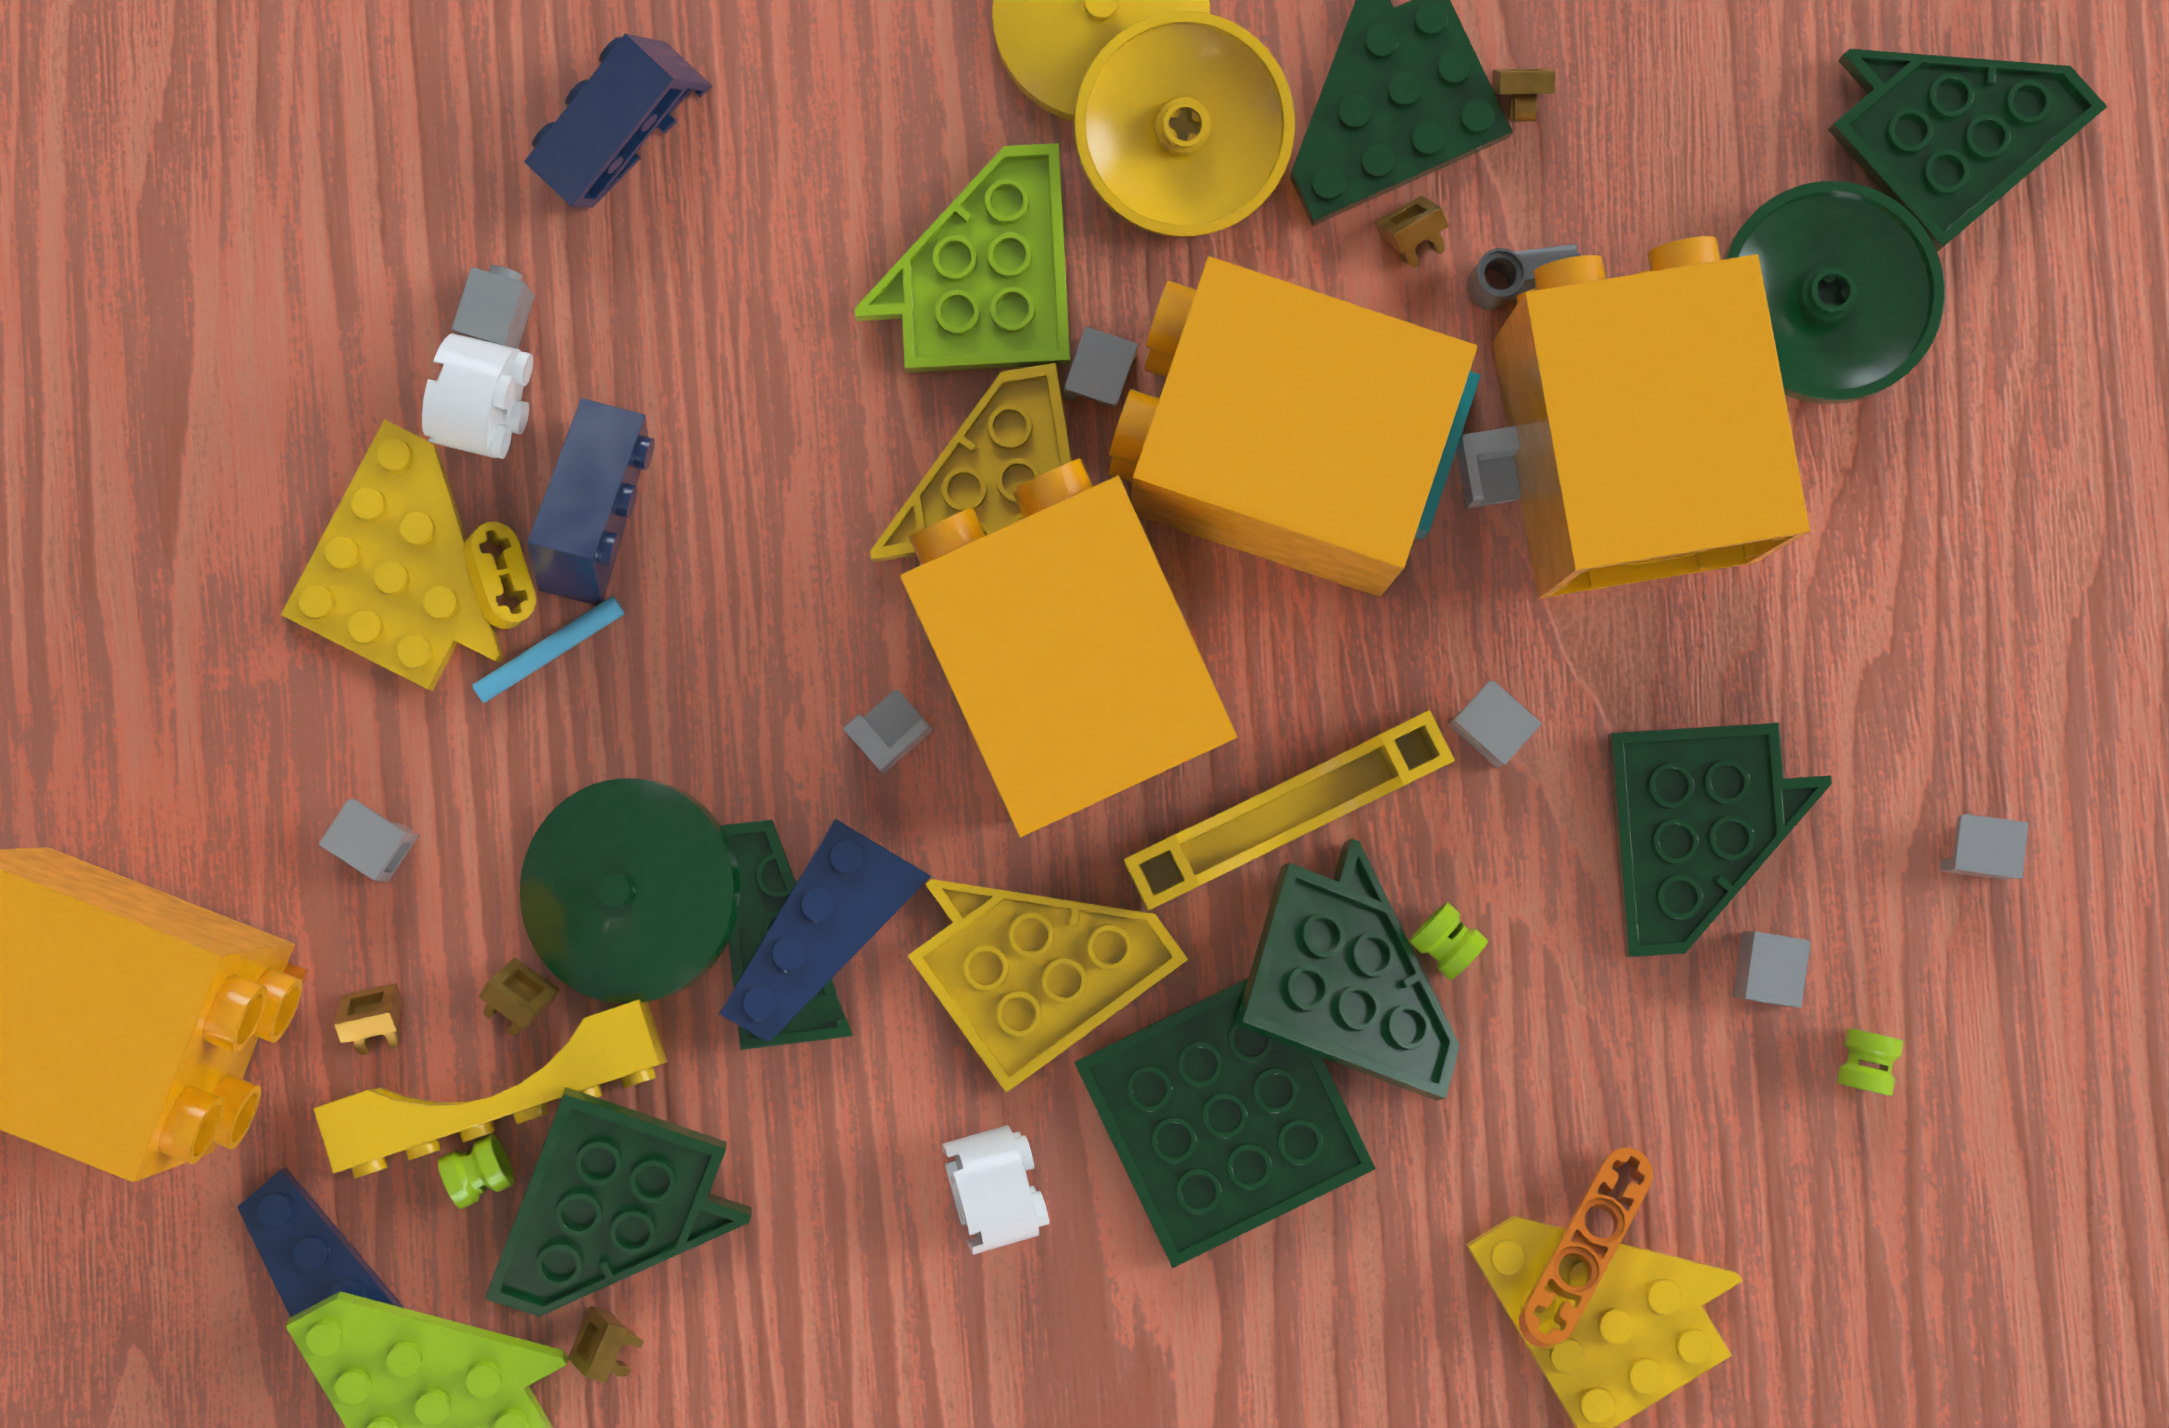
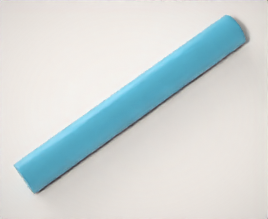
[472,596,625,703]

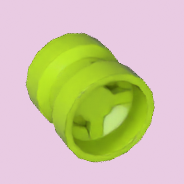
[1409,901,1489,981]
[1836,1028,1904,1096]
[438,1133,515,1209]

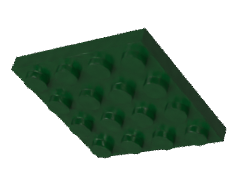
[1074,978,1376,1268]

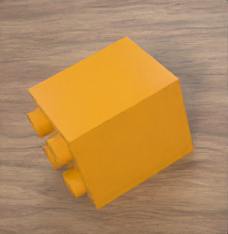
[1492,236,1811,599]
[1108,256,1478,597]
[900,458,1238,838]
[0,847,303,1183]

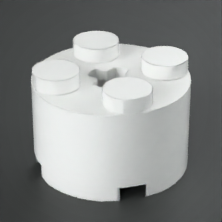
[422,333,533,459]
[942,1125,1049,1255]

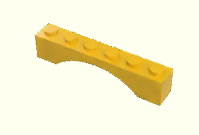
[1123,710,1455,911]
[313,999,667,1179]

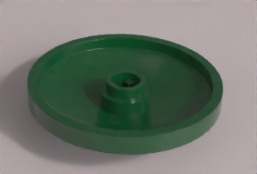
[1723,181,1945,404]
[520,778,740,1004]

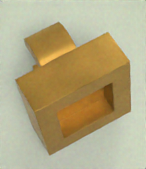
[1492,68,1556,122]
[1374,195,1449,268]
[479,957,560,1036]
[334,983,403,1055]
[568,1306,643,1383]

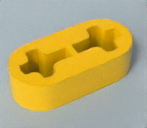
[463,522,536,629]

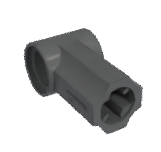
[1467,244,1581,310]

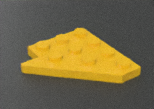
[870,363,1072,565]
[281,419,503,691]
[908,879,1188,1093]
[1466,1215,1743,1428]

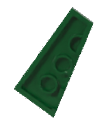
[721,820,853,1050]

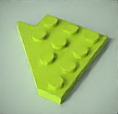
[855,143,1070,373]
[285,1291,568,1428]

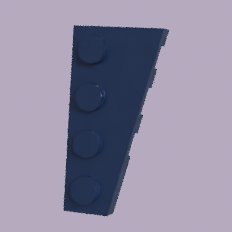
[718,819,931,1043]
[237,1168,405,1417]

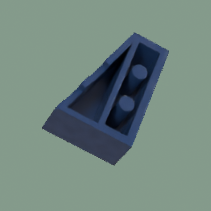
[524,33,712,208]
[527,398,655,606]

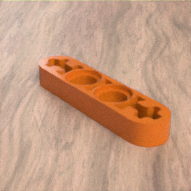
[1518,1148,1653,1349]

